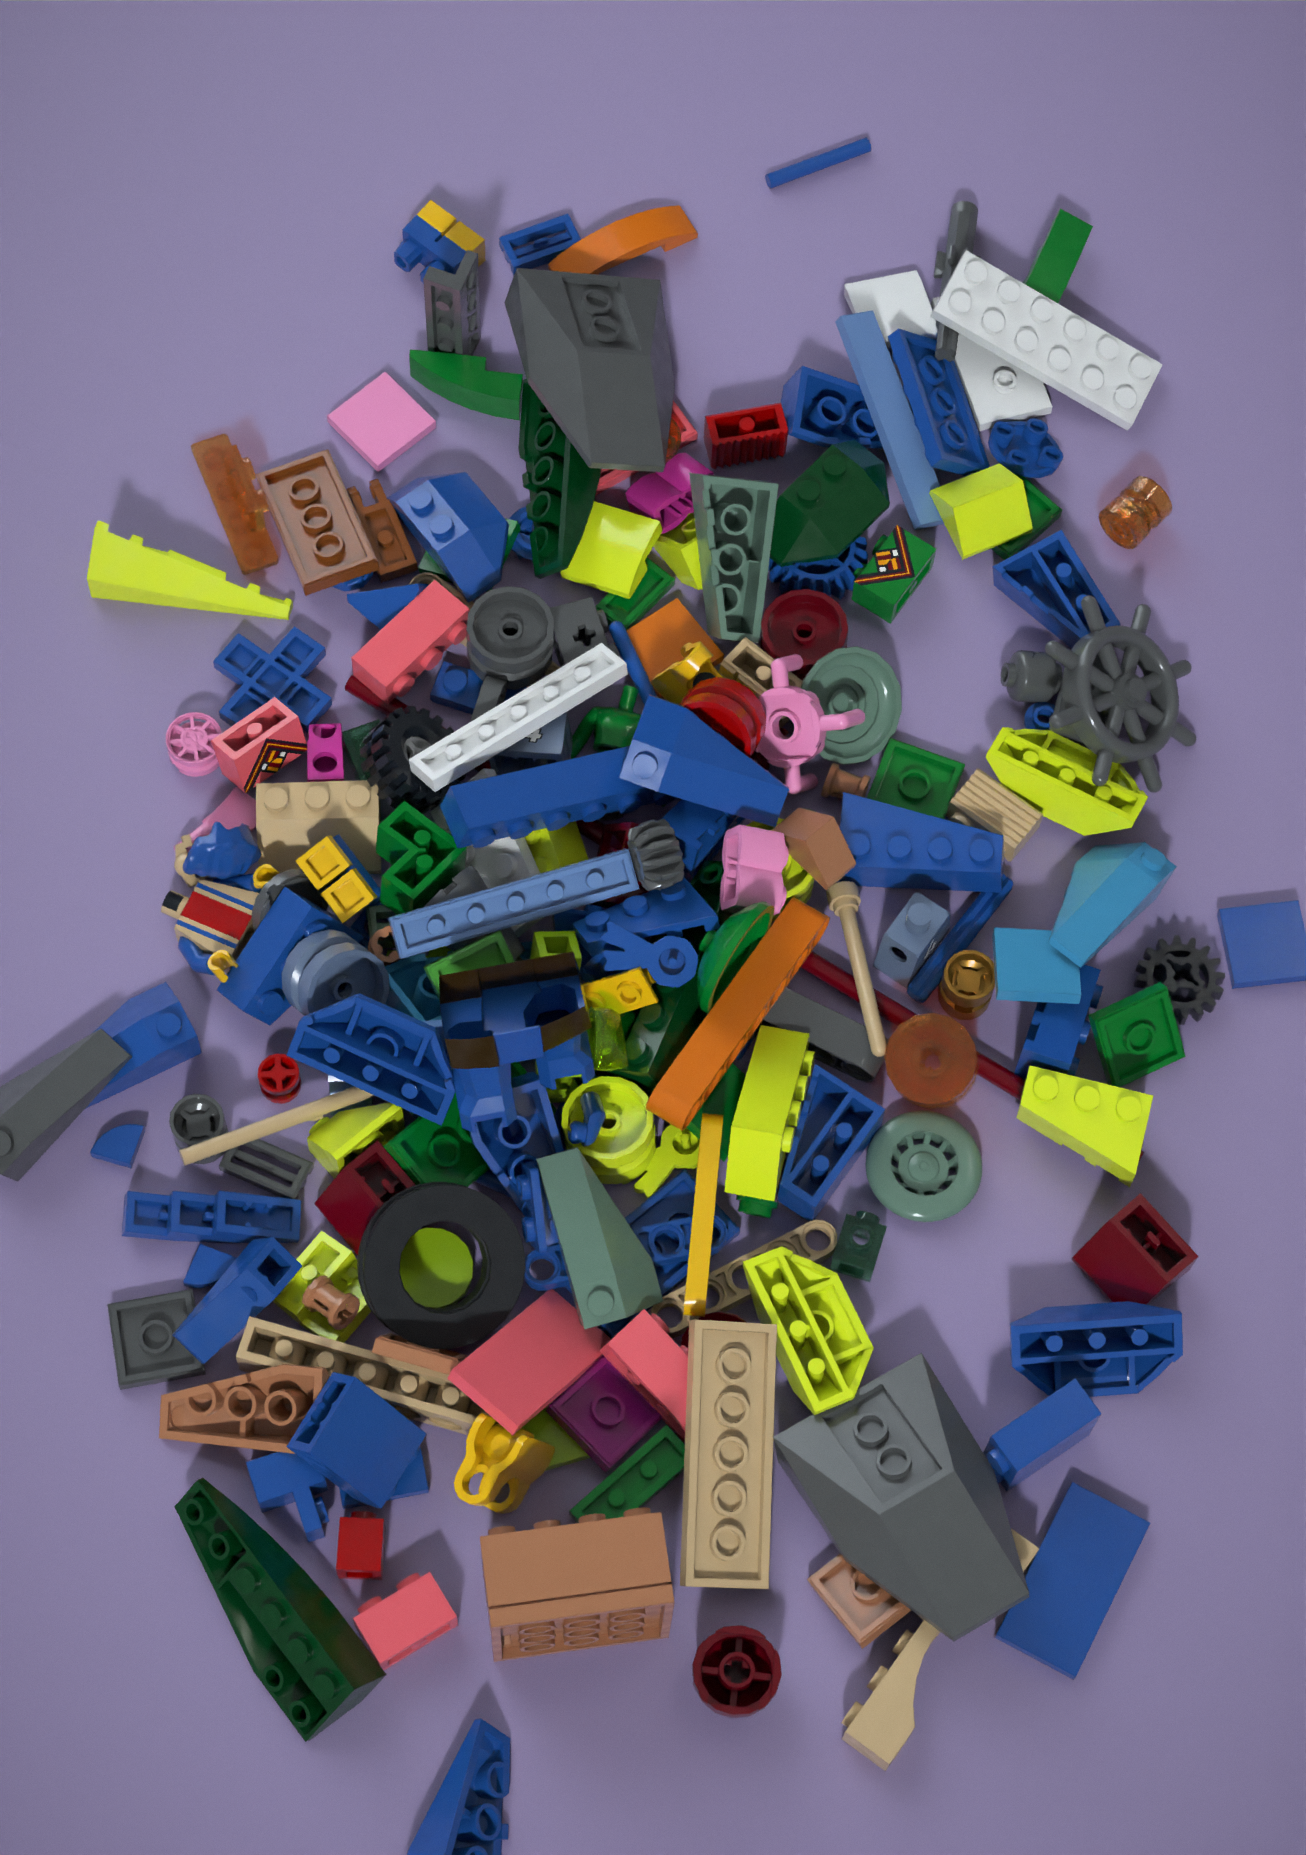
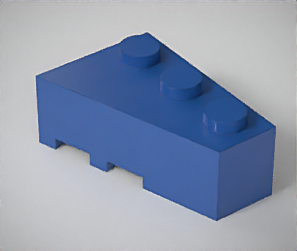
[660,799,746,883]

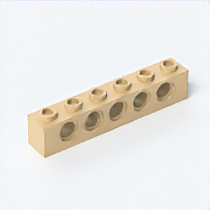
[236,1316,489,1435]

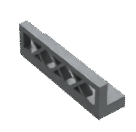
[423,250,481,356]

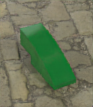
[409,349,523,421]

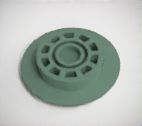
[865,1110,982,1222]

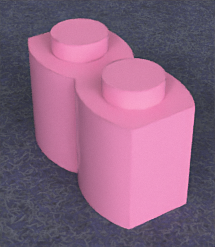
[720,825,789,915]

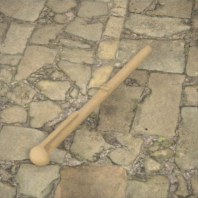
[179,1063,452,1166]

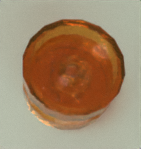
[885,1013,979,1110]

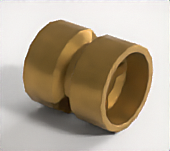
[938,950,995,1020]

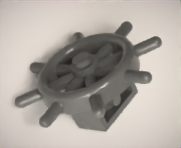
[1045,595,1196,793]

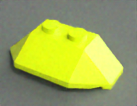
[985,727,1148,836]
[743,1246,874,1415]

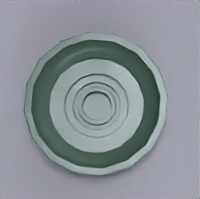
[801,646,902,765]

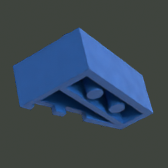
[992,530,1121,649]
[217,886,364,1025]
[1014,965,1104,1079]
[777,1064,885,1221]

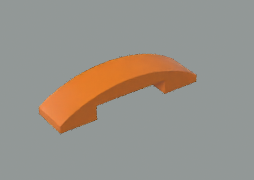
[548,205,698,275]

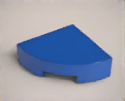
[90,1124,145,1169]
[183,1244,237,1289]

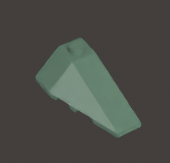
[536,1147,663,1329]

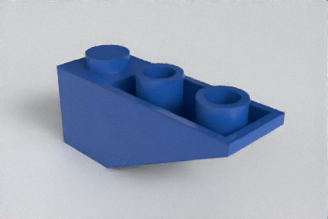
[172,1237,302,1364]

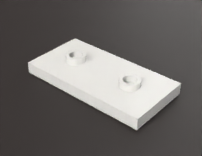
[931,297,1053,431]

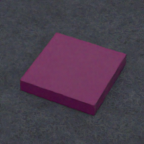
[545,1356,662,1473]

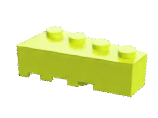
[724,1025,815,1201]

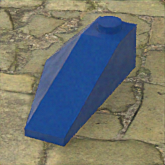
[85,982,202,1109]

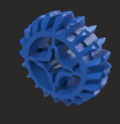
[768,535,868,601]

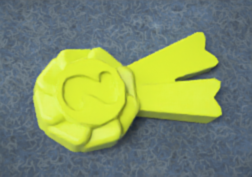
[622,1124,700,1199]

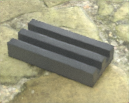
[219,1139,314,1199]

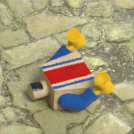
[161,864,280,983]

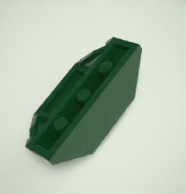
[770,440,890,567]

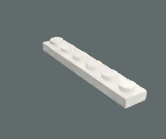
[409,643,628,792]

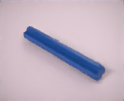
[907,874,1013,1003]

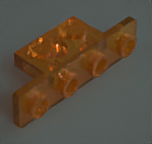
[191,434,279,575]

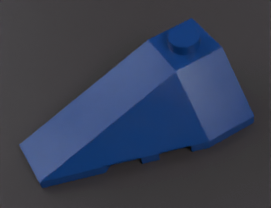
[781,366,914,449]
[619,694,789,827]
[470,1071,564,1217]
[407,1718,510,1855]

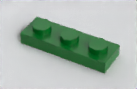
[569,1425,685,1523]

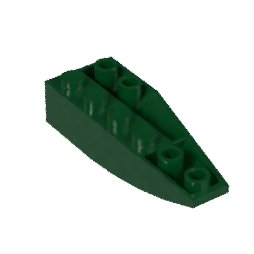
[590,860,734,1097]
[174,1478,387,1742]

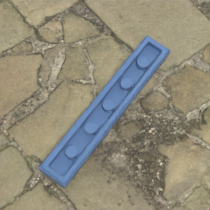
[835,310,944,530]
[388,849,639,959]

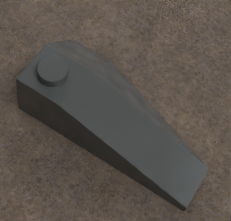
[0,1029,132,1181]

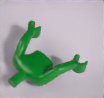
[571,686,667,807]

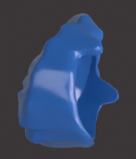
[182,822,261,880]

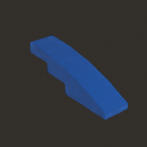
[122,1191,302,1243]

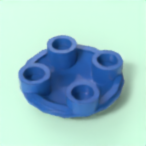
[988,418,1063,478]

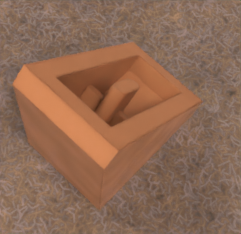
[771,808,856,891]

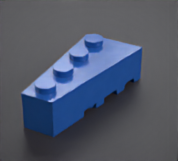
[839,792,1004,893]

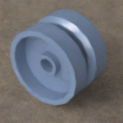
[282,929,390,1016]

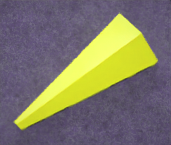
[87,521,293,620]

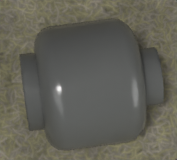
[1001,650,1063,703]

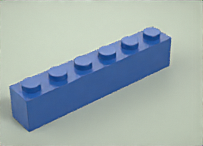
[440,746,677,848]

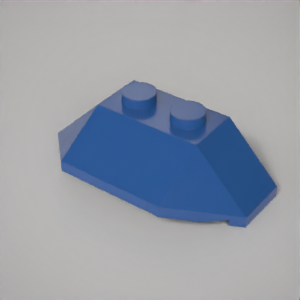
[387,472,509,603]
[286,993,456,1126]
[1009,1301,1183,1397]

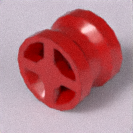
[258,1053,302,1104]

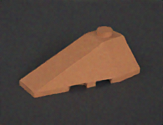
[159,1364,330,1454]

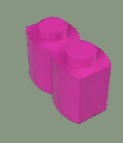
[625,453,714,534]

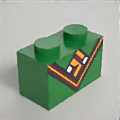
[851,525,936,624]

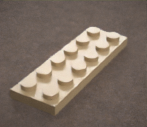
[680,1319,777,1589]

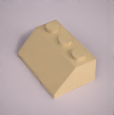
[256,780,382,874]

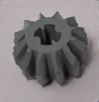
[627,819,685,891]

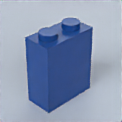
[286,1372,427,1509]
[983,1378,1102,1492]

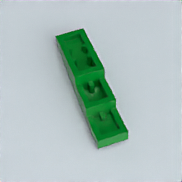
[1023,208,1093,303]

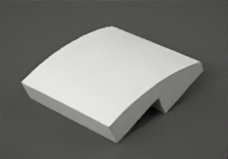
[844,270,938,348]

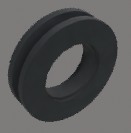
[357,1182,525,1349]

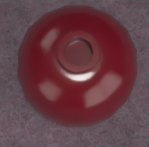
[692,1625,782,1718]

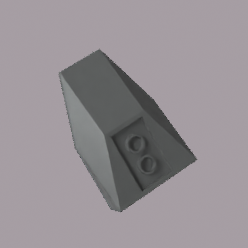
[504,268,675,472]
[773,1353,1030,1642]

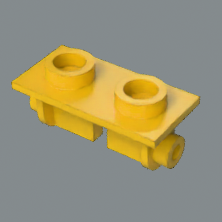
[583,967,659,1023]

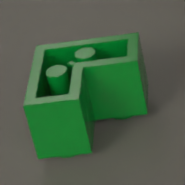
[376,801,467,915]

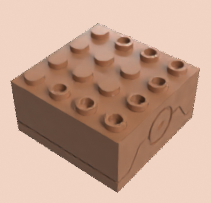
[480,1507,675,1662]

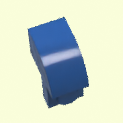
[246,1452,330,1543]

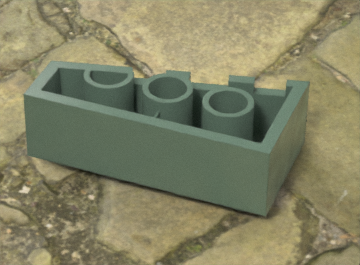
[689,473,779,643]

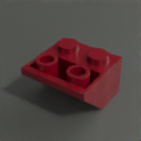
[314,1140,415,1256]
[1071,1193,1199,1305]

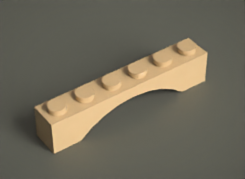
[841,1528,1040,1771]

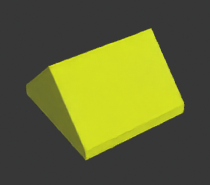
[929,463,1033,560]

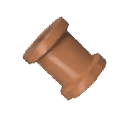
[821,763,871,800]
[368,926,400,966]
[302,1276,360,1330]

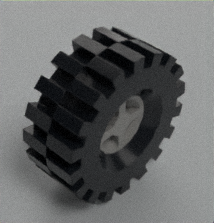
[360,706,466,814]

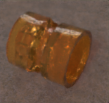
[1098,476,1172,549]

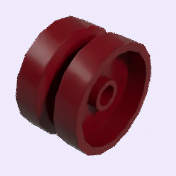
[760,589,848,681]

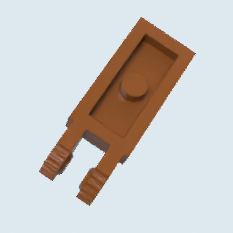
[346,479,418,583]

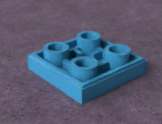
[992,927,1082,1004]

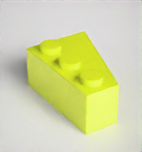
[1016,1065,1153,1188]

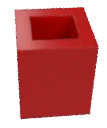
[336,1511,386,1580]

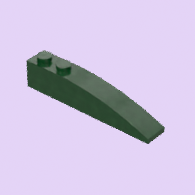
[518,379,601,579]

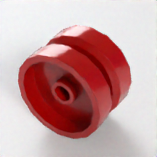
[680,677,766,758]

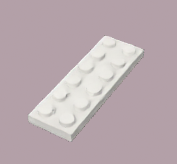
[930,250,1163,430]

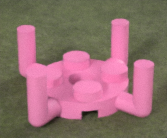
[755,654,865,795]

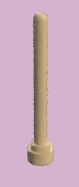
[826,881,888,1057]

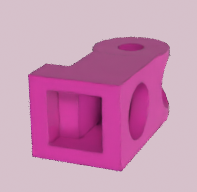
[307,723,345,782]

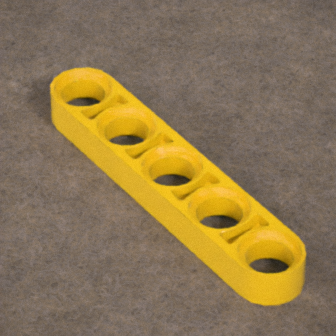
[683,1113,723,1317]

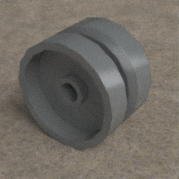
[466,586,555,690]

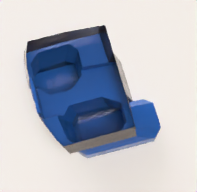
[439,952,595,1133]

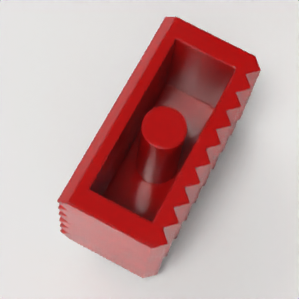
[703,402,788,470]

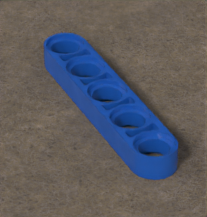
[524,1215,727,1291]

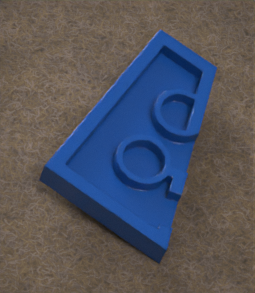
[572,877,720,956]

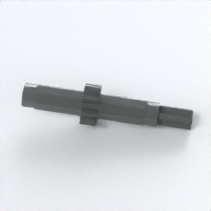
[934,201,981,362]

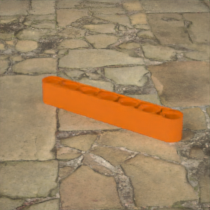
[646,897,830,1131]

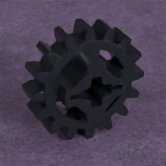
[1134,935,1225,1025]

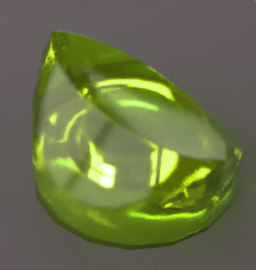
[587,1007,628,1071]

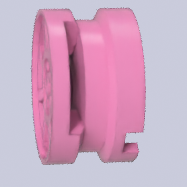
[166,712,222,777]

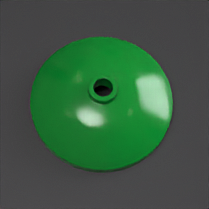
[697,902,774,1013]

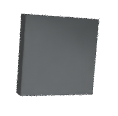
[107,1289,206,1390]

